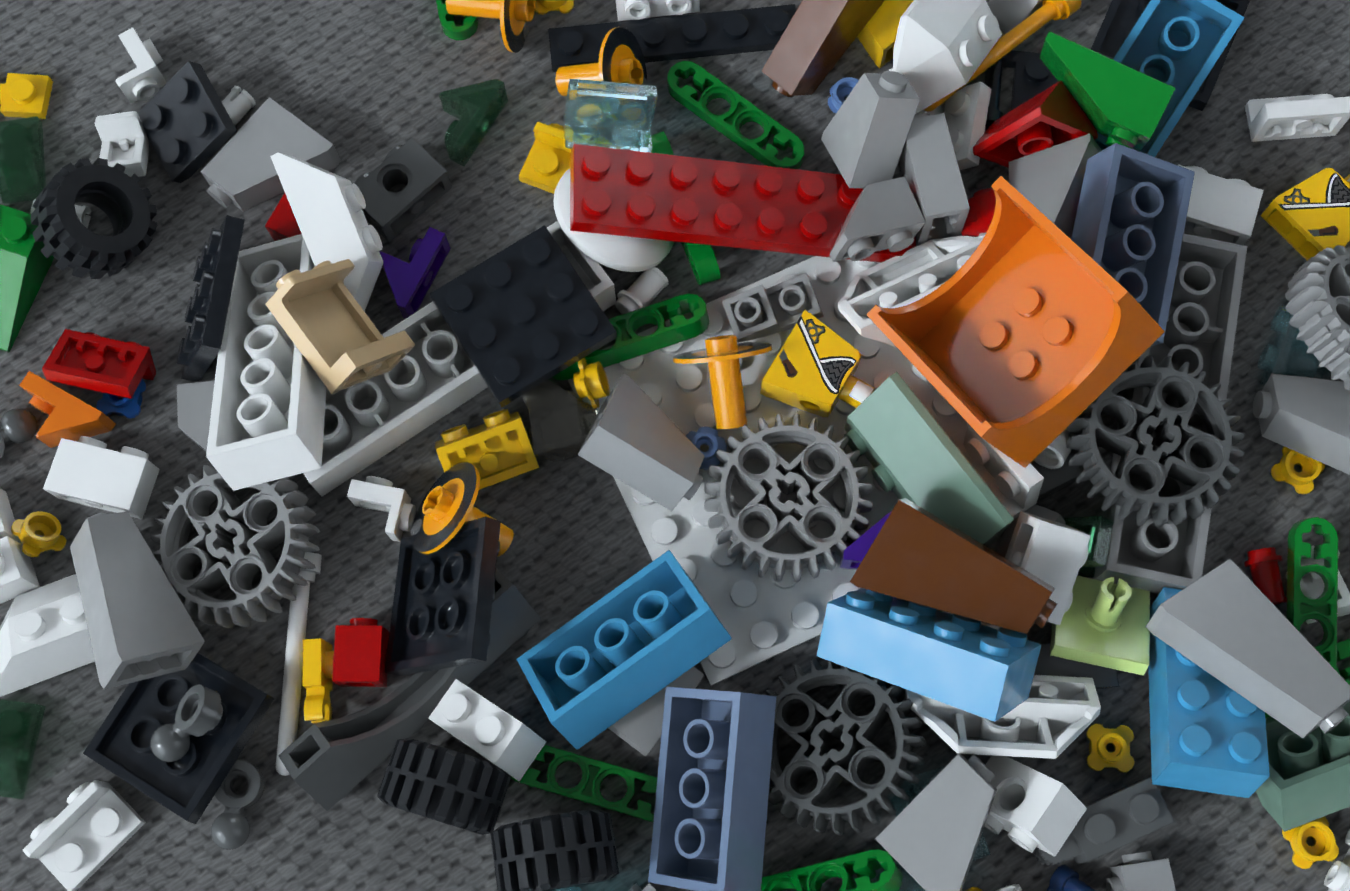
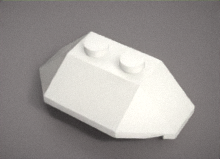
[889,0,1002,114]
[270,153,384,312]
[838,232,986,347]
[0,574,95,697]
[905,675,1101,759]

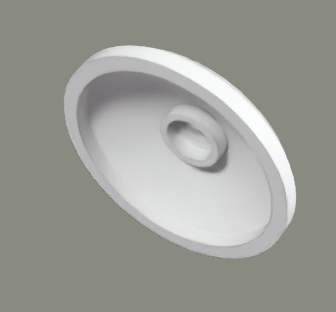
[553,168,674,272]

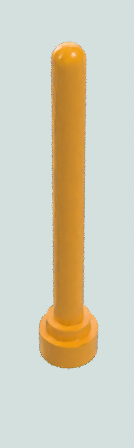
[924,0,1082,112]

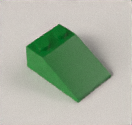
[1040,31,1176,152]
[0,204,54,352]

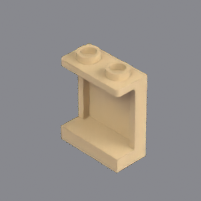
[265,259,415,394]

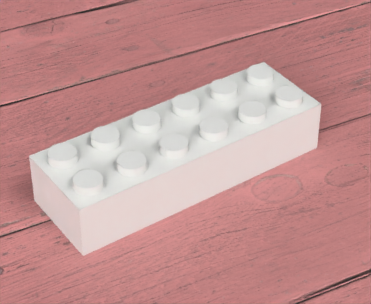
[206,234,326,491]

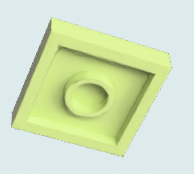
[1050,576,1150,676]

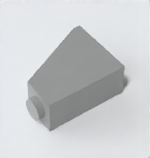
[821,71,920,189]
[201,97,341,212]
[899,113,970,246]
[1009,133,1102,239]
[578,373,704,511]
[1253,374,1350,475]
[875,754,997,891]

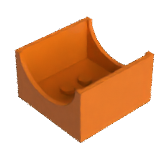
[866,176,1165,468]

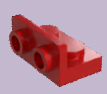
[42,329,156,399]

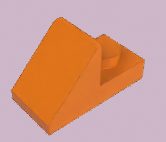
[19,371,116,448]

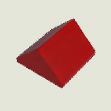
[972,80,1098,168]

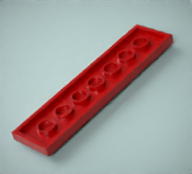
[570,144,916,263]

